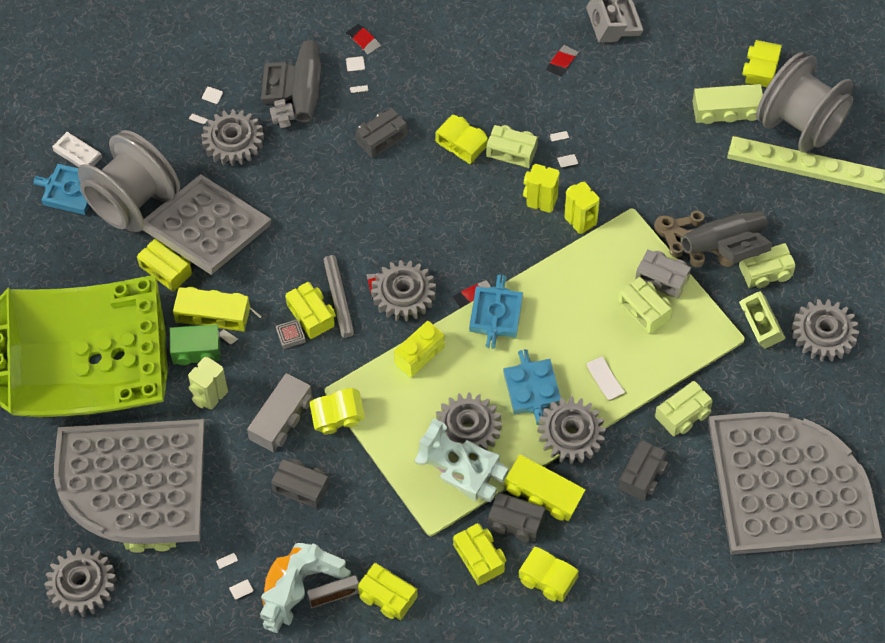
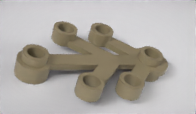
[654,211,735,267]

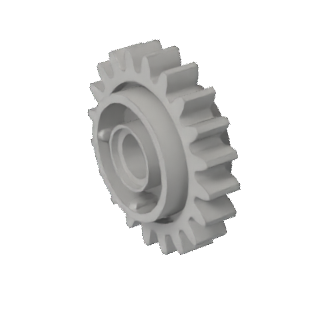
[201,109,264,166]
[371,260,436,321]
[792,299,859,362]
[436,392,502,457]
[537,396,606,464]
[45,548,117,617]

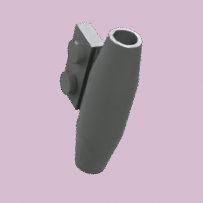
[261,40,321,122]
[681,211,772,263]

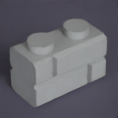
[635,249,691,298]

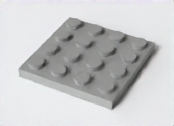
[142,174,271,275]

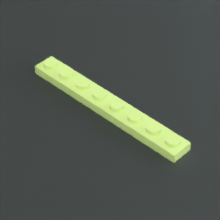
[727,136,885,194]

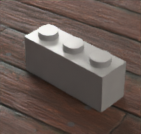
[247,373,313,452]

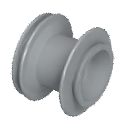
[756,52,853,153]
[78,130,180,232]

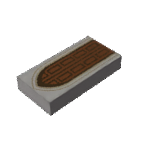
[307,576,359,608]

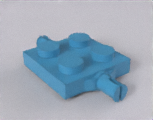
[33,164,90,215]
[469,274,523,349]
[503,349,561,426]

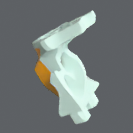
[260,543,351,633]

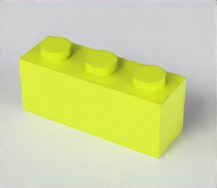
[173,287,250,332]
[503,454,585,521]

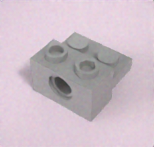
[586,0,643,42]

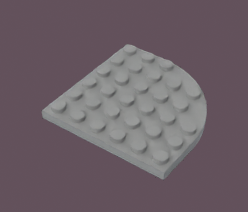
[708,412,882,555]
[54,419,205,544]

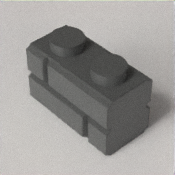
[355,108,408,159]
[618,440,669,501]
[271,459,330,509]
[488,492,545,542]

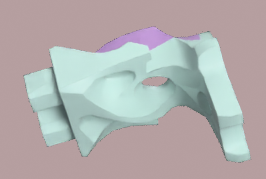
[415,418,509,502]

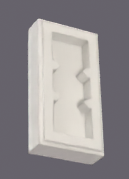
[52,132,102,167]

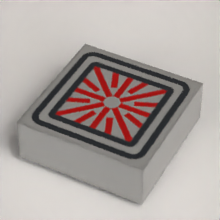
[276,319,306,349]

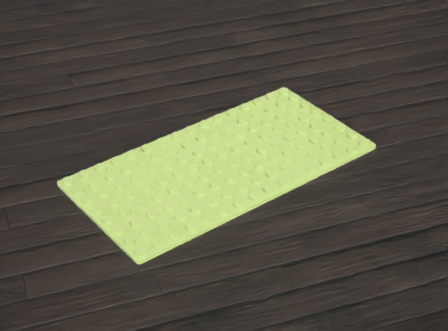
[325,209,745,536]

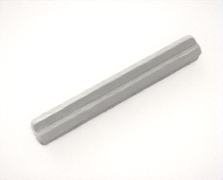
[324,255,354,338]

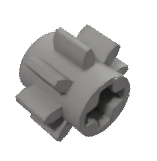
[270,99,295,128]

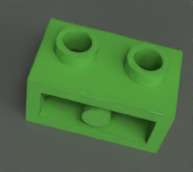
[170,324,221,365]

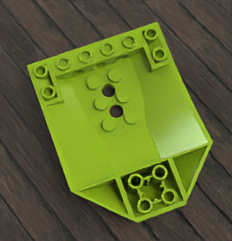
[0,275,168,417]

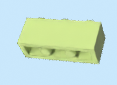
[692,84,763,124]

